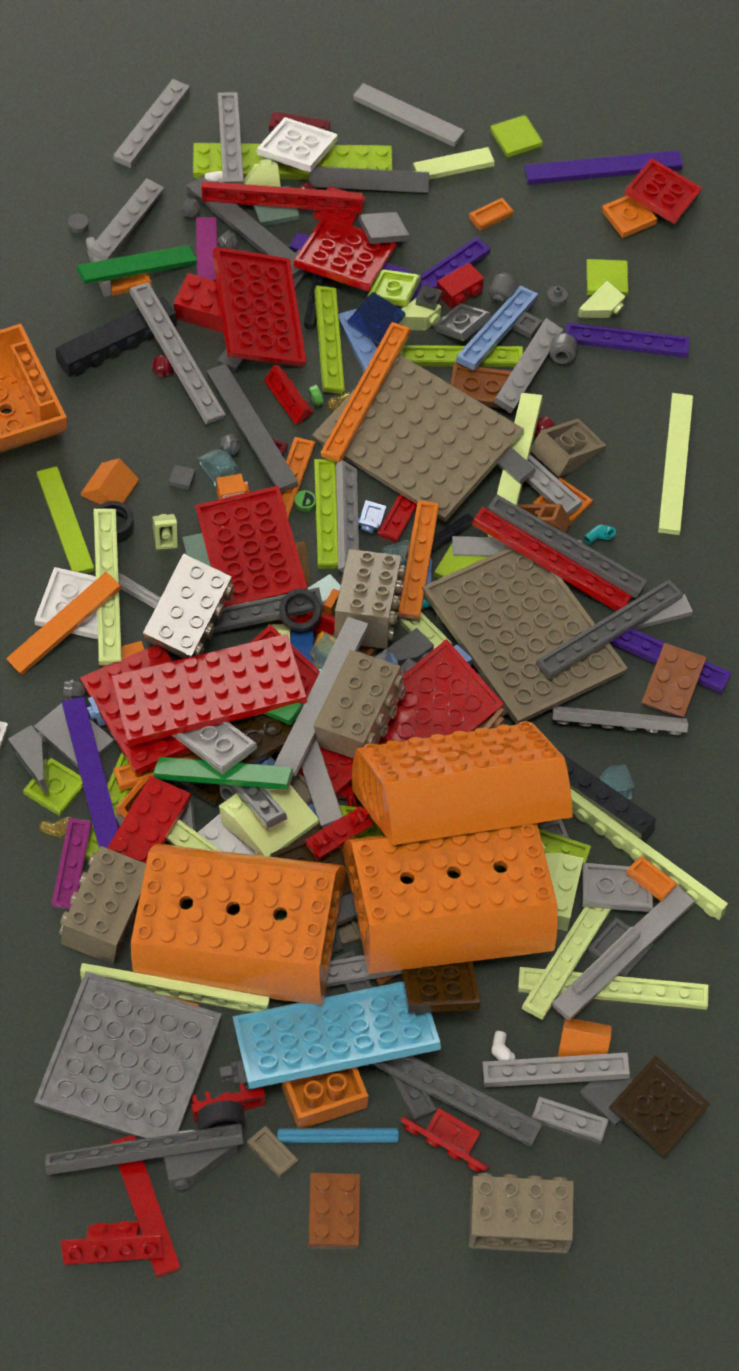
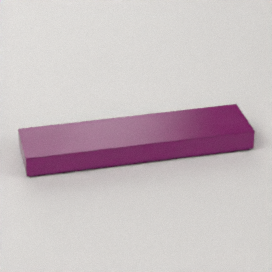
[196,217,217,281]
[52,818,92,910]

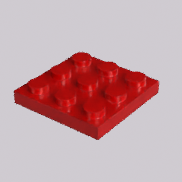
[624,158,702,224]

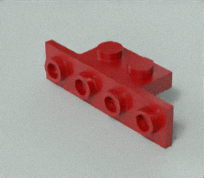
[401,1108,491,1173]
[61,1221,164,1265]

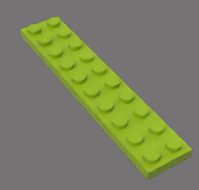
[193,143,392,180]

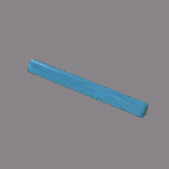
[278,1128,399,1143]

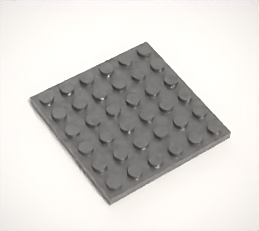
[34,971,222,1139]

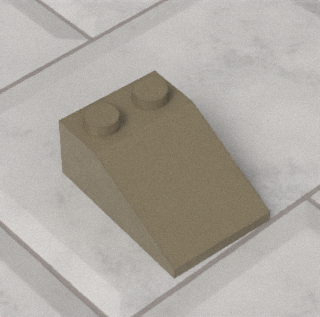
[531,418,607,477]

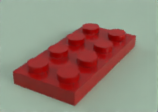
[107,776,192,864]

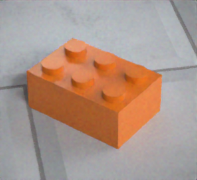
[282,1067,368,1128]

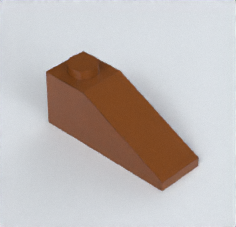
[517,504,571,533]

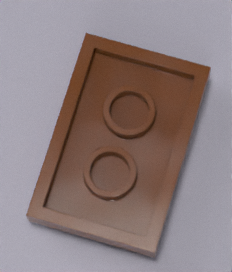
[450,363,512,409]
[642,643,706,718]
[309,1173,360,1248]

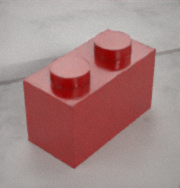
[436,263,484,309]

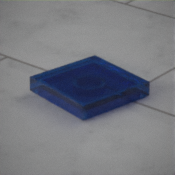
[347,291,406,345]

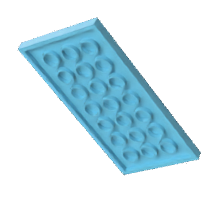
[233,982,441,1089]

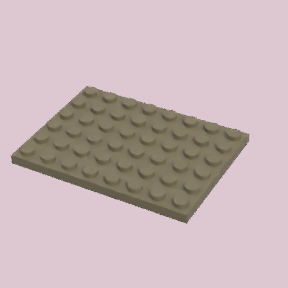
[312,354,524,522]
[422,547,628,725]

